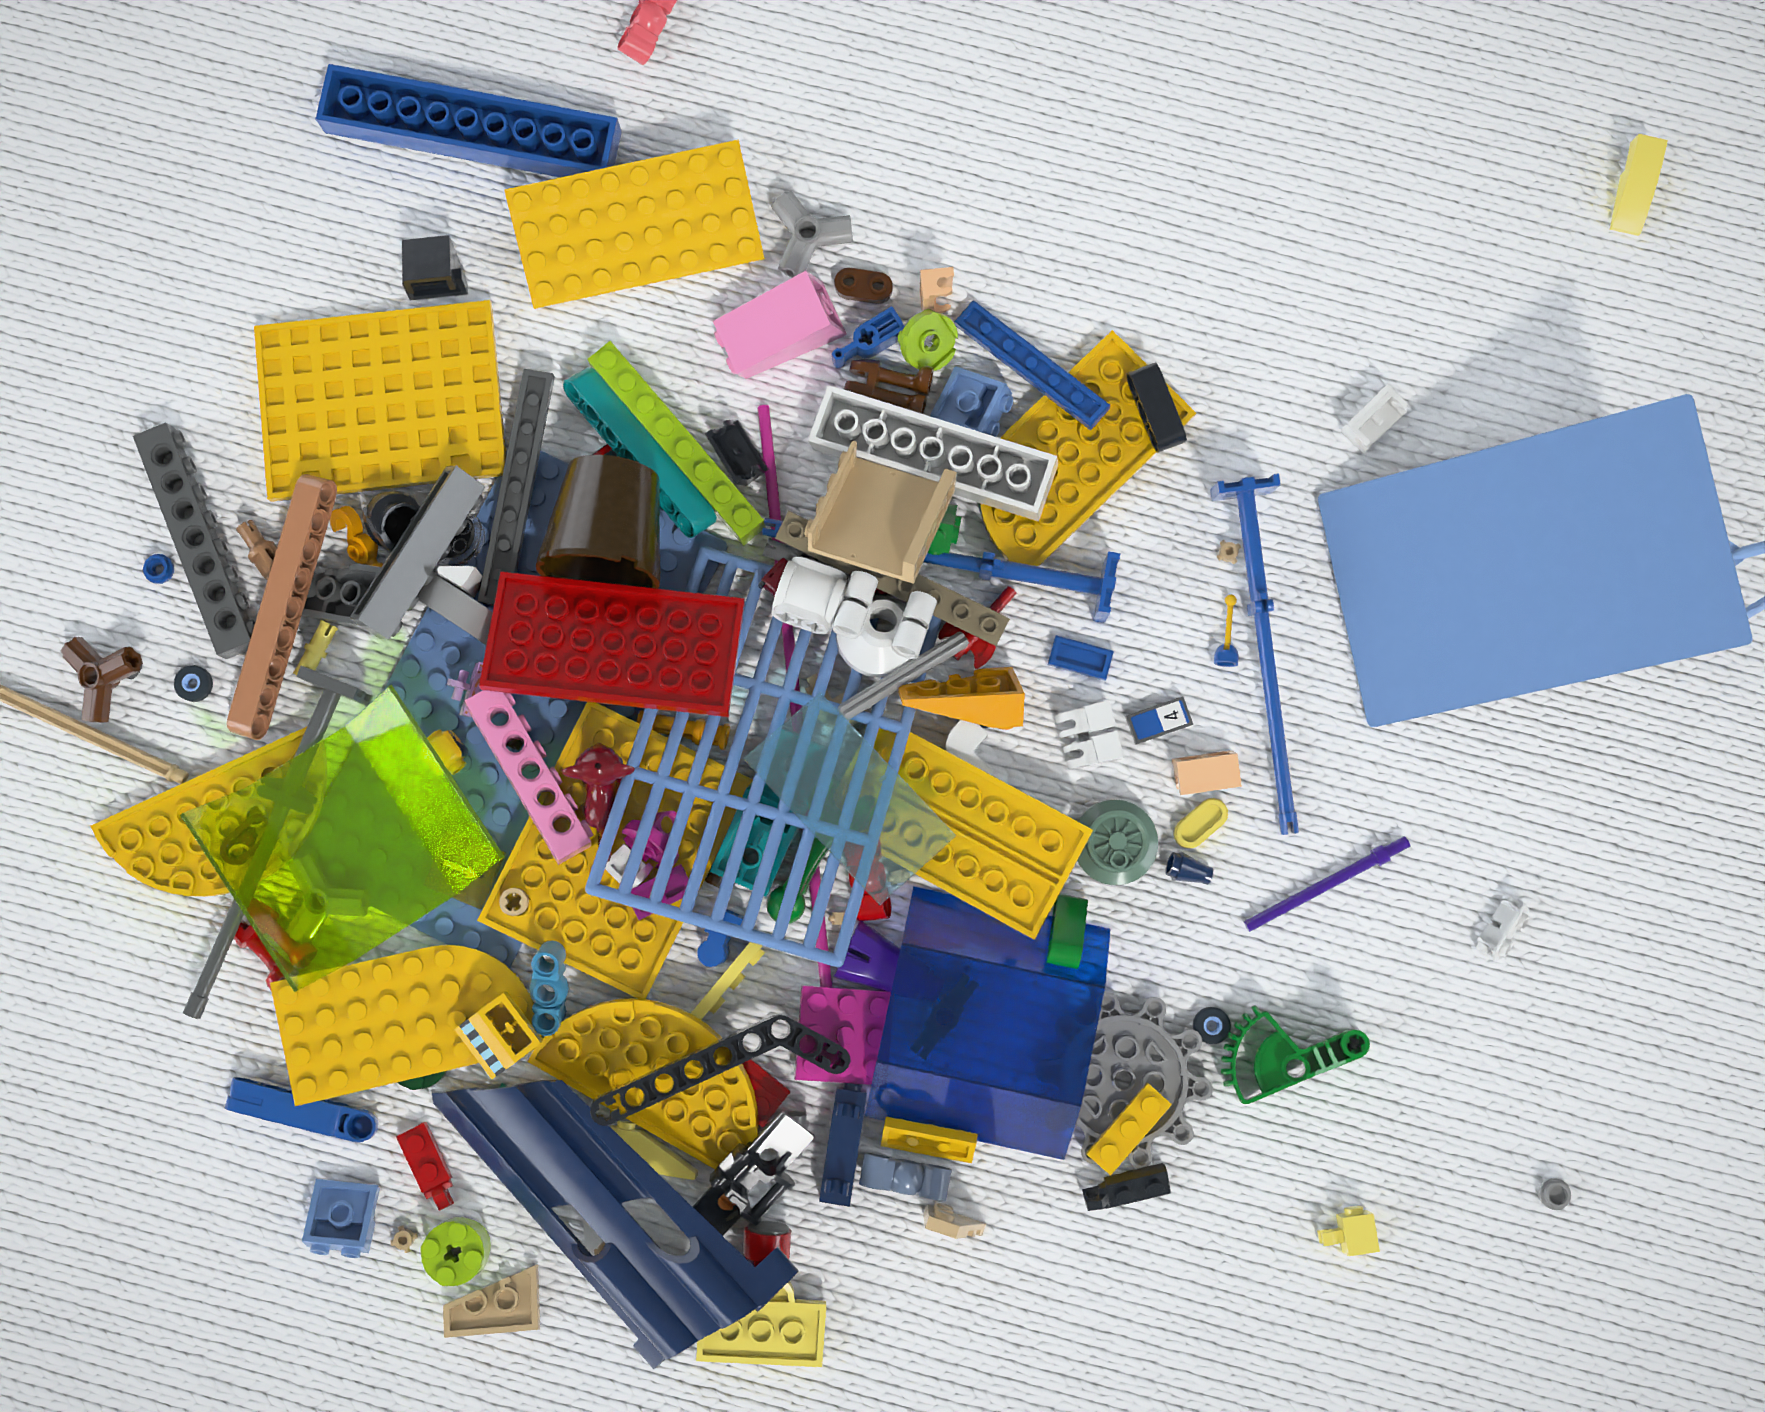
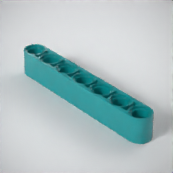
[563,367,717,538]

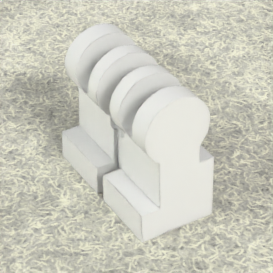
[1055,700,1124,770]

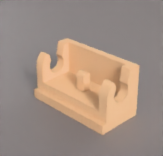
[919,267,954,313]
[1172,750,1242,795]

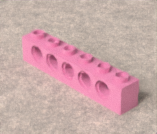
[464,690,594,865]

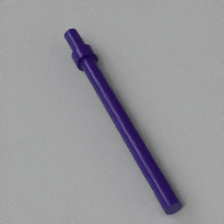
[1243,836,1411,932]

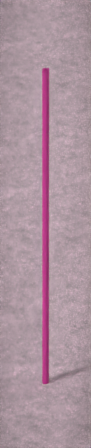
[757,405,833,988]

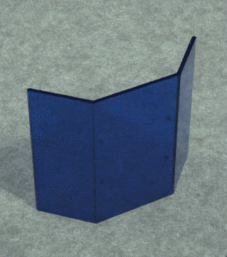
[865,886,1111,1160]

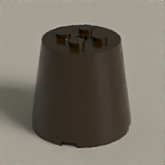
[536,455,660,589]

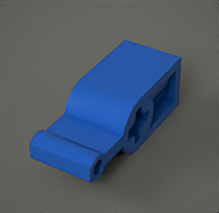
[832,306,905,369]

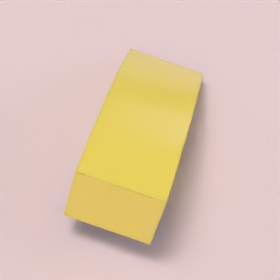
[1609,134,1668,236]

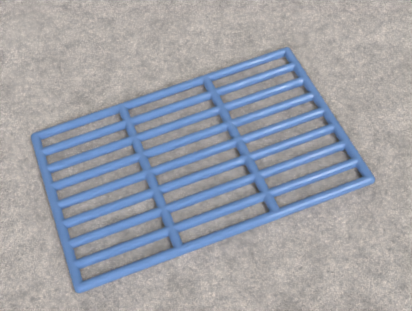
[585,546,941,967]

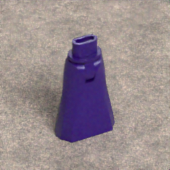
[834,920,945,1003]

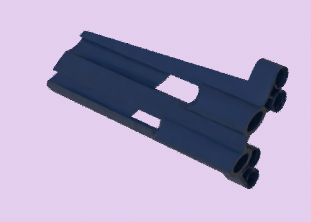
[432,1080,799,1370]

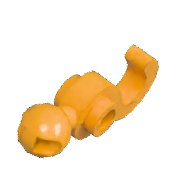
[330,506,384,567]

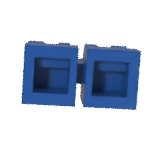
[697,909,744,967]

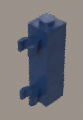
[819,1083,867,1207]

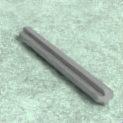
[837,632,969,721]

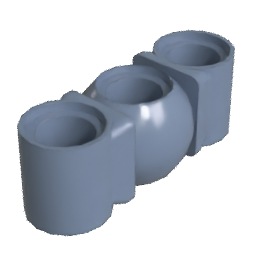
[859,1153,952,1201]

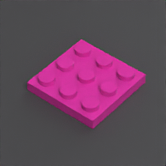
[794,985,894,1086]

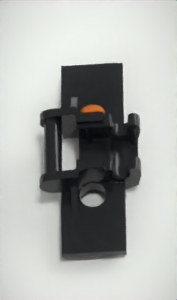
[692,1110,815,1236]

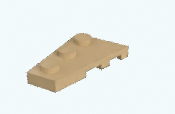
[923,1201,986,1239]
[443,1265,540,1338]

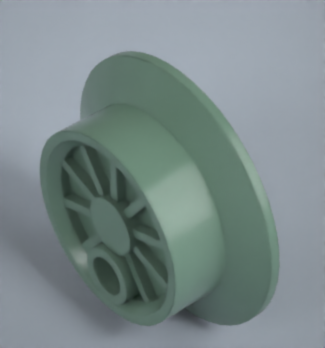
[1077,800,1158,885]

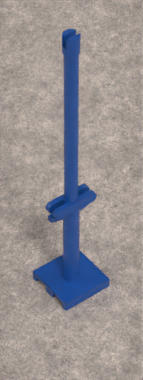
[1210,473,1299,835]
[762,518,1121,623]

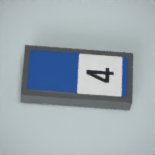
[1125,696,1193,745]

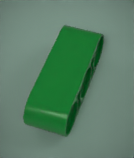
[1046,893,1088,969]

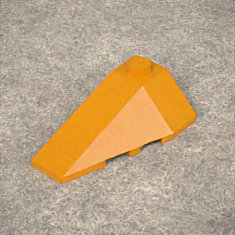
[898,667,1025,730]

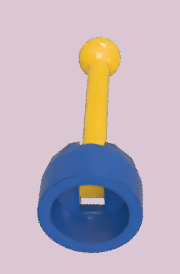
[1214,594,1239,667]

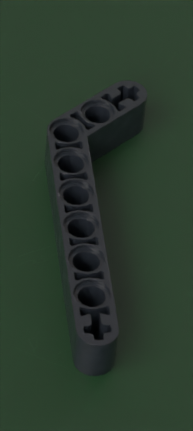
[590,1014,850,1126]

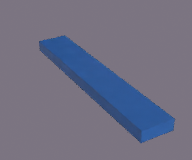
[954,300,1110,430]

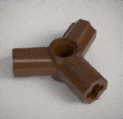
[60,637,143,723]

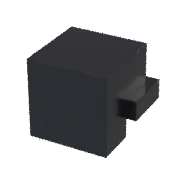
[402,235,468,301]

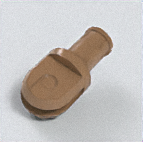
[236,520,277,580]

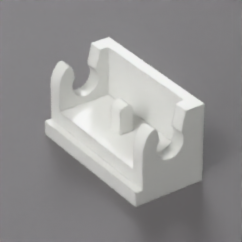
[1340,383,1408,454]

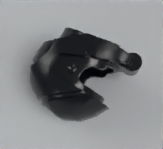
[362,490,420,552]

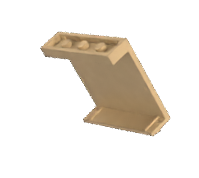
[804,441,956,584]

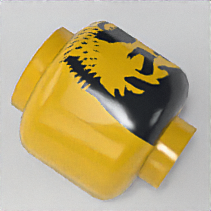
[422,729,468,775]

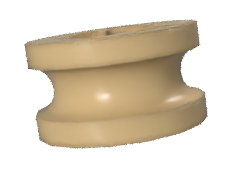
[499,888,529,916]

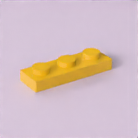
[1086,1083,1172,1176]
[880,1117,978,1163]

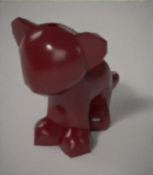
[562,743,635,862]

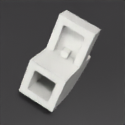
[945,720,995,776]

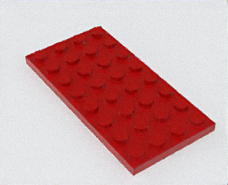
[479,572,745,717]

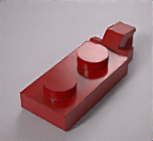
[396,1122,454,1211]

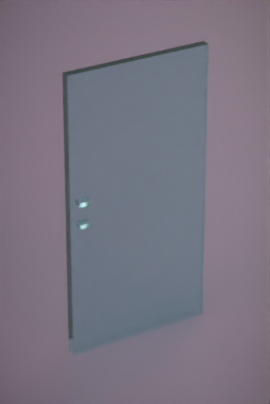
[744,692,956,905]

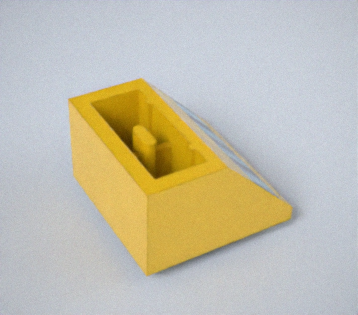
[454,991,543,1079]

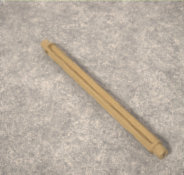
[0,684,189,784]

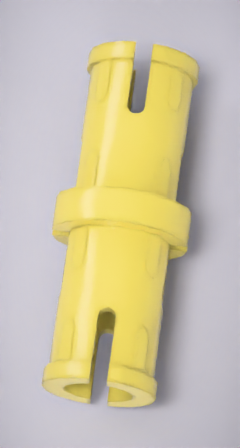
[293,620,338,675]

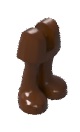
[844,359,934,414]

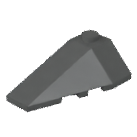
[302,563,381,631]

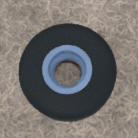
[174,665,213,702]
[1193,1007,1231,1044]

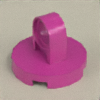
[622,811,679,869]

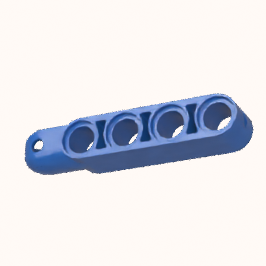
[224,1077,378,1142]

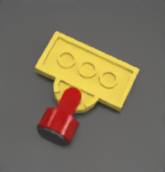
[696,1221,826,1367]

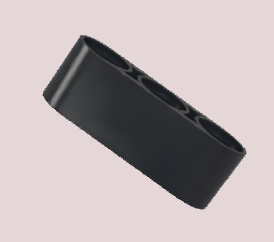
[1126,362,1187,453]

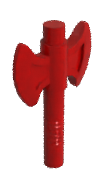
[938,586,1017,669]

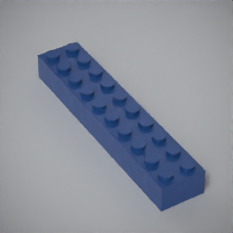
[315,64,622,178]

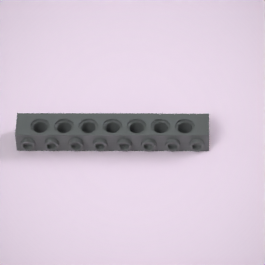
[133,422,255,659]

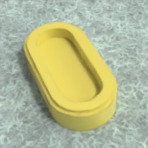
[1173,798,1228,849]

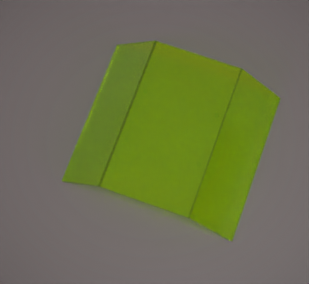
[180,684,505,992]

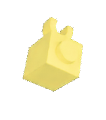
[1317,1206,1380,1256]

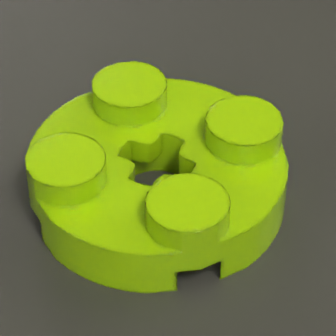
[898,309,958,371]

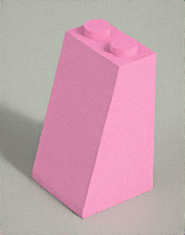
[713,271,847,379]

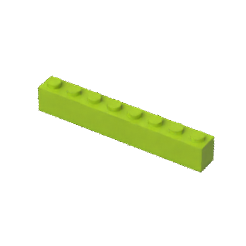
[587,341,766,546]

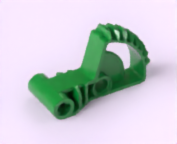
[1221,1005,1370,1104]

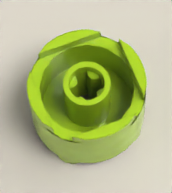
[420,1217,491,1286]

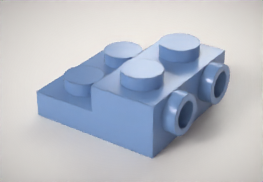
[930,366,1013,437]
[302,1179,380,1258]

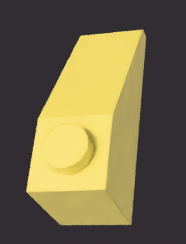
[610,1120,699,1180]

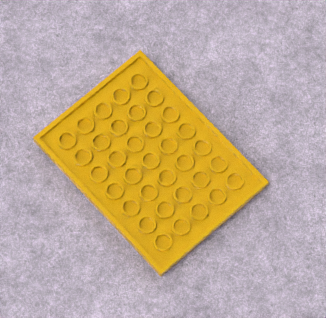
[477,702,753,999]

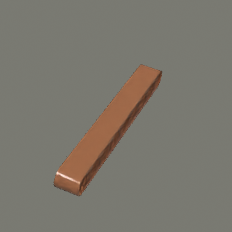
[227,474,337,740]

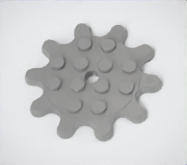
[1035,992,1213,1169]

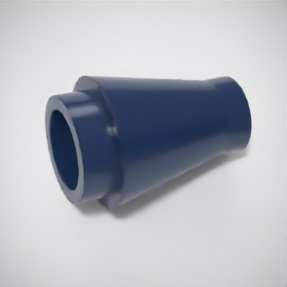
[1165,851,1214,885]

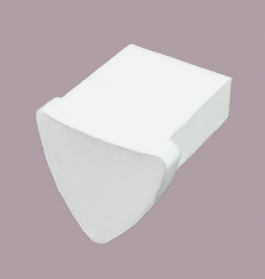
[605,844,653,889]

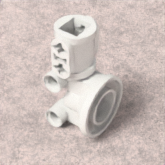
[772,557,937,678]

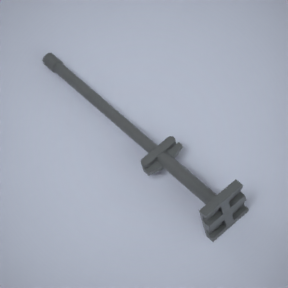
[182,665,373,1019]

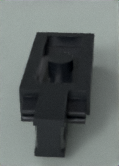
[1082,1163,1171,1211]

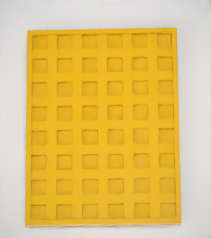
[254,300,506,502]

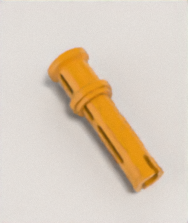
[637,710,730,750]

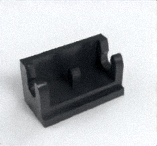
[705,420,769,486]

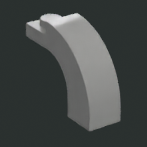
[417,575,493,645]

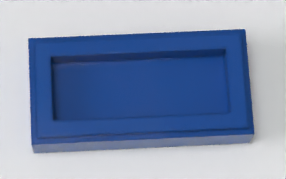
[1047,635,1114,681]

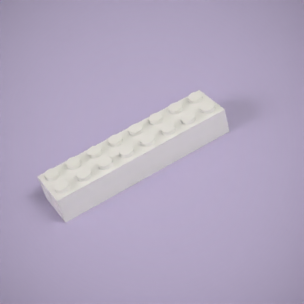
[808,385,1058,521]

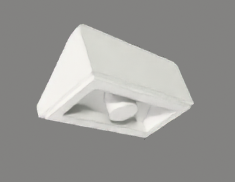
[437,566,483,598]

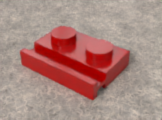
[742,1059,791,1127]

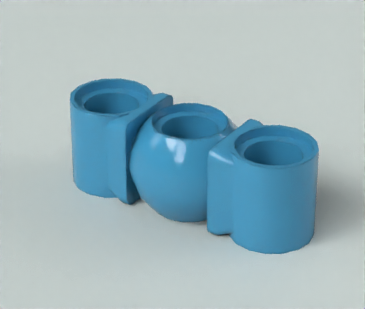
[529,940,569,1036]

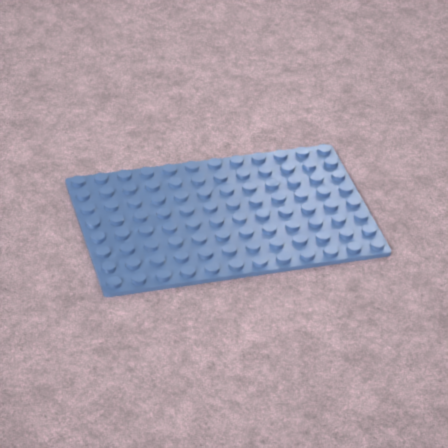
[1318,394,1753,727]

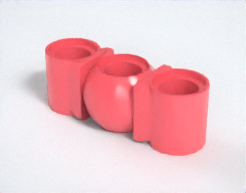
[617,0,677,65]

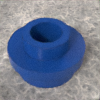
[143,554,175,584]

